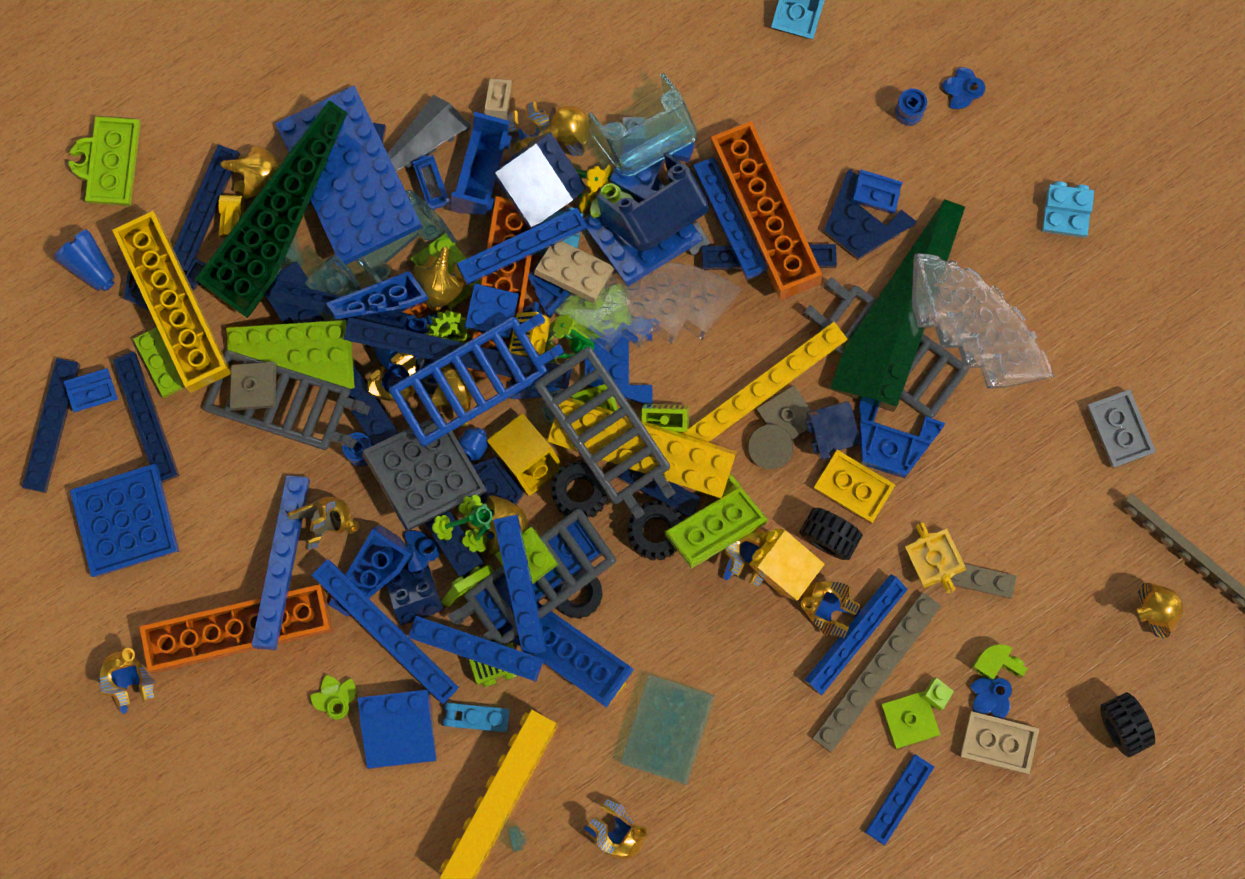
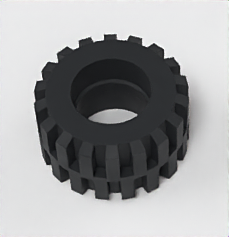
[551,460,608,518]
[628,500,684,561]
[799,507,863,560]
[1100,692,1156,757]

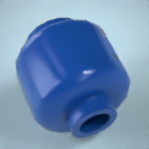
[458,427,489,462]

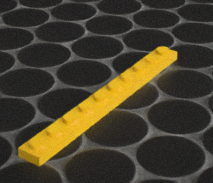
[682,322,848,442]

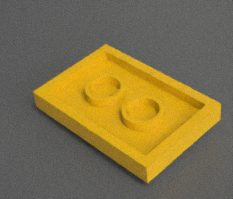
[813,450,895,524]

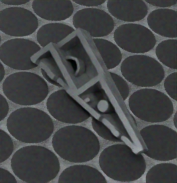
[387,95,471,171]

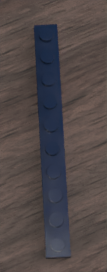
[344,317,573,390]

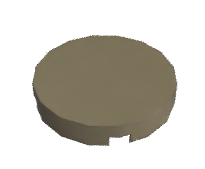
[748,424,794,470]

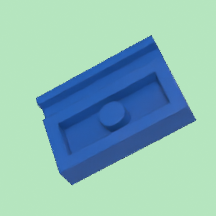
[851,169,903,214]
[64,368,118,413]

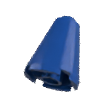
[54,229,115,292]

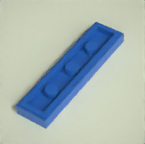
[864,754,934,846]

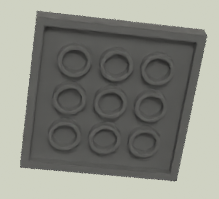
[362,413,487,532]

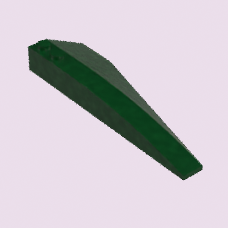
[195,100,348,318]
[830,199,965,412]

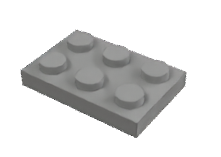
[1086,389,1156,469]

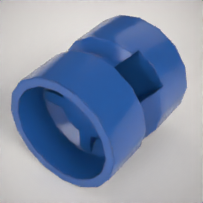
[895,88,927,126]
[342,432,374,467]

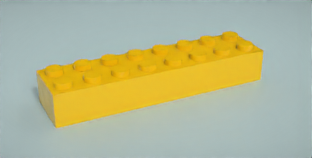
[112,211,231,393]
[547,398,737,499]
[439,710,558,879]

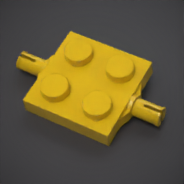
[905,523,966,593]

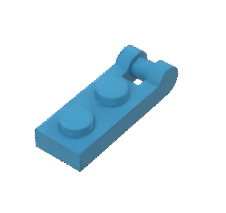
[443,703,510,733]

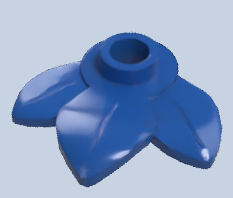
[941,67,986,109]
[405,531,440,572]
[970,678,1012,719]

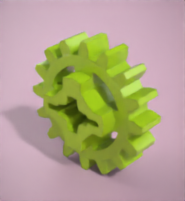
[424,310,472,343]

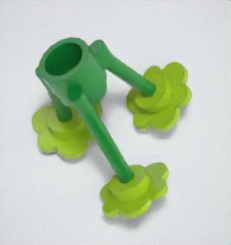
[545,314,595,364]
[432,495,492,552]

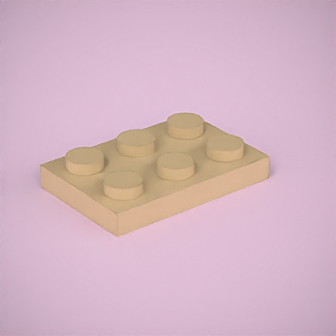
[534,241,614,303]
[960,711,1039,774]

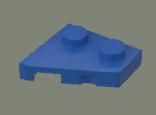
[528,260,571,318]

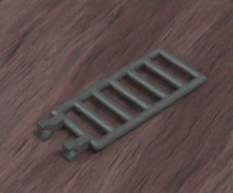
[803,277,969,419]
[534,347,676,520]
[203,350,370,450]
[448,509,616,646]

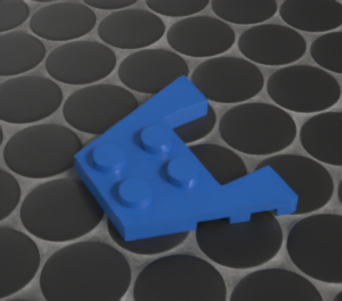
[610,141,695,200]
[585,319,653,404]
[859,400,945,479]

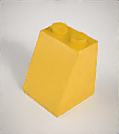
[487,413,563,496]
[749,528,825,601]

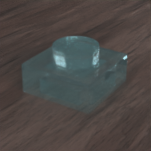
[509,826,527,852]

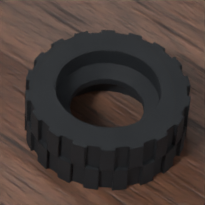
[554,569,603,619]

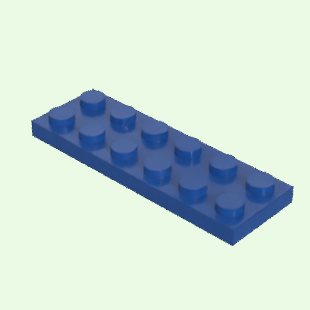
[475,520,602,631]
[502,602,634,708]

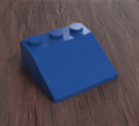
[358,690,437,769]

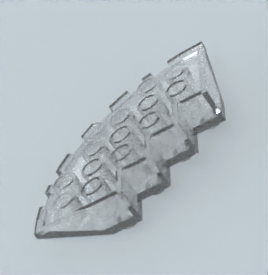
[912,254,1054,389]
[555,262,742,352]

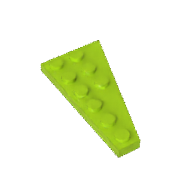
[226,320,355,389]

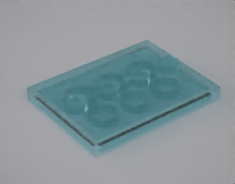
[620,675,715,785]

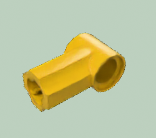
[219,195,245,239]

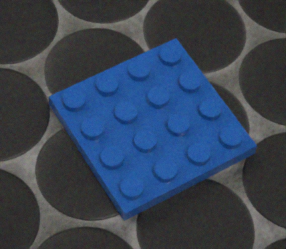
[583,178,703,287]
[70,464,179,578]

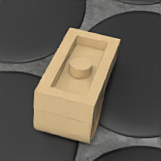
[485,79,512,120]

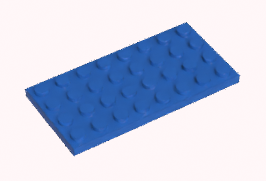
[275,85,423,267]

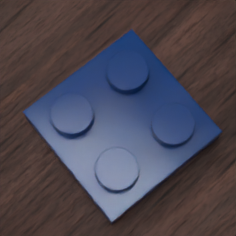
[464,284,519,339]

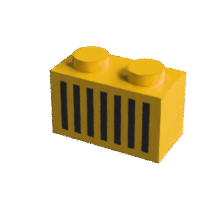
[509,312,551,358]

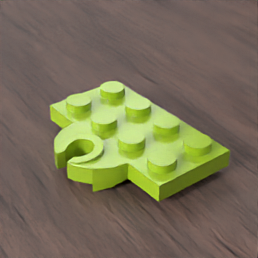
[68,117,141,206]

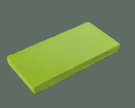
[665,486,767,569]

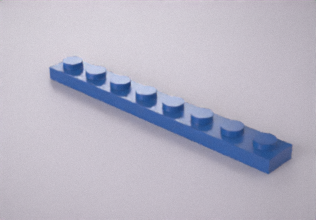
[252,476,310,650]
[312,559,460,704]

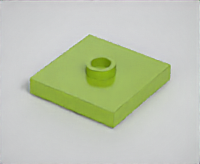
[881,691,940,749]

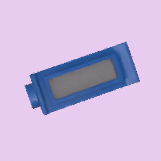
[412,155,451,216]

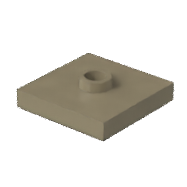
[230,362,277,411]
[756,385,811,440]

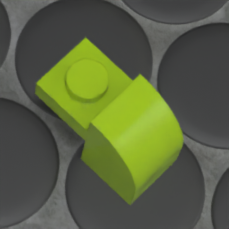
[971,644,1028,680]

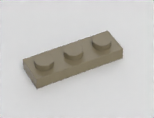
[950,564,1016,599]

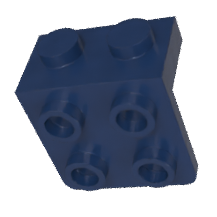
[805,402,860,460]
[387,565,444,626]

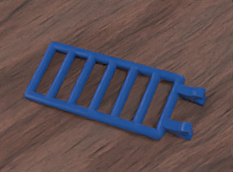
[389,313,564,446]

